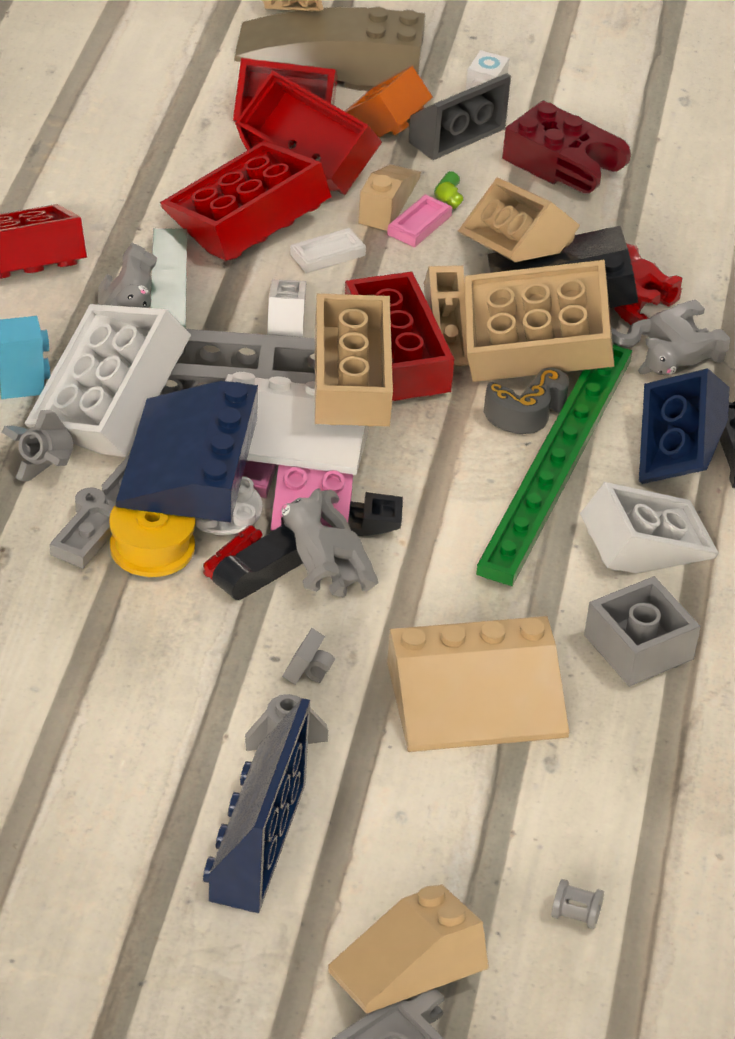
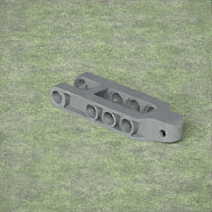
[160,329,315,395]

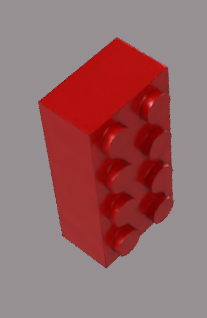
[345,271,455,401]

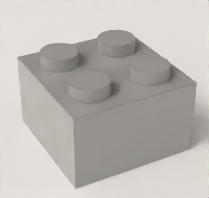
[584,576,701,686]

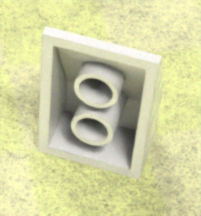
[580,482,719,573]

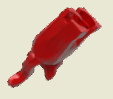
[613,243,683,325]

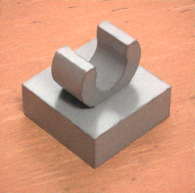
[282,628,335,685]

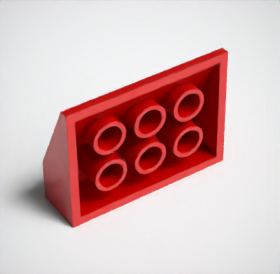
[160,141,332,261]
[0,204,87,279]

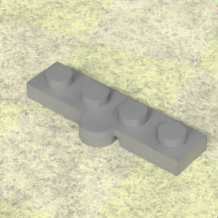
[50,454,130,568]

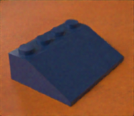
[116,380,258,523]
[203,698,310,913]

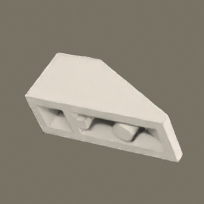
[267,279,306,337]

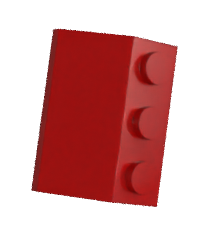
[233,58,338,122]

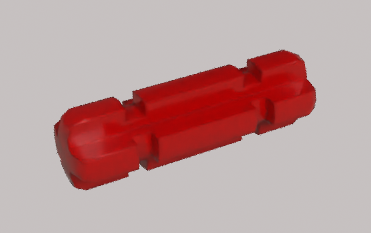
[203,525,263,580]

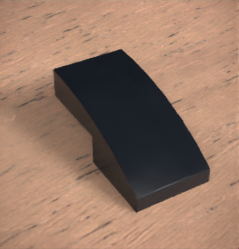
[348,492,403,536]

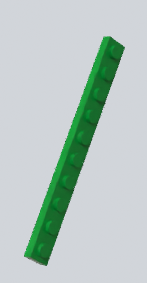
[476,345,633,586]

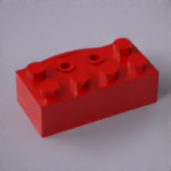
[235,70,382,195]

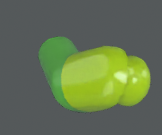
[434,171,463,209]

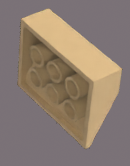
[465,260,615,382]
[387,616,569,752]

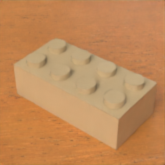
[315,293,393,427]

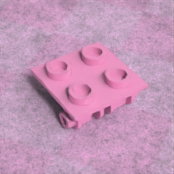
[271,465,353,531]

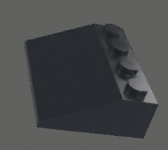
[487,226,638,308]

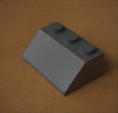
[408,73,511,160]

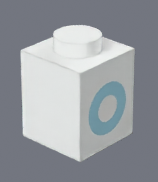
[466,50,509,90]

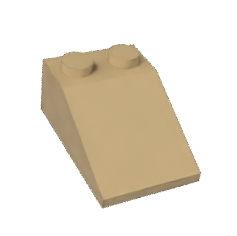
[328,884,489,1014]

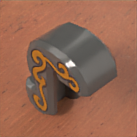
[483,368,569,434]

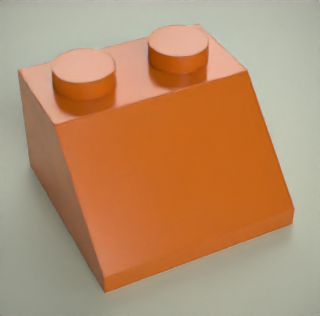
[345,66,433,137]

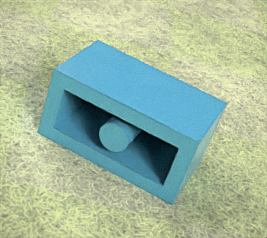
[0,316,50,399]

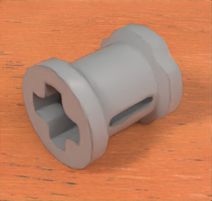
[551,879,604,929]

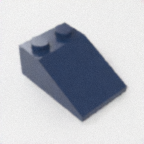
[639,368,730,484]

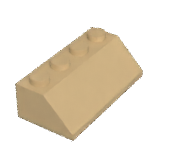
[458,177,580,262]

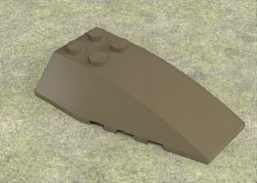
[235,7,425,91]

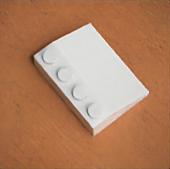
[24,304,191,457]
[225,372,369,475]

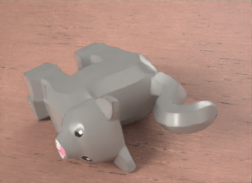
[98,243,157,308]
[611,300,731,375]
[282,488,378,598]

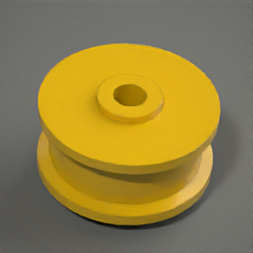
[109,504,195,577]

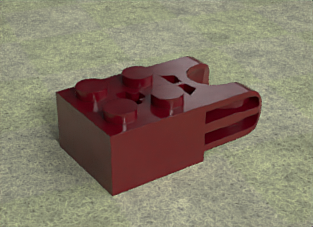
[502,100,631,194]

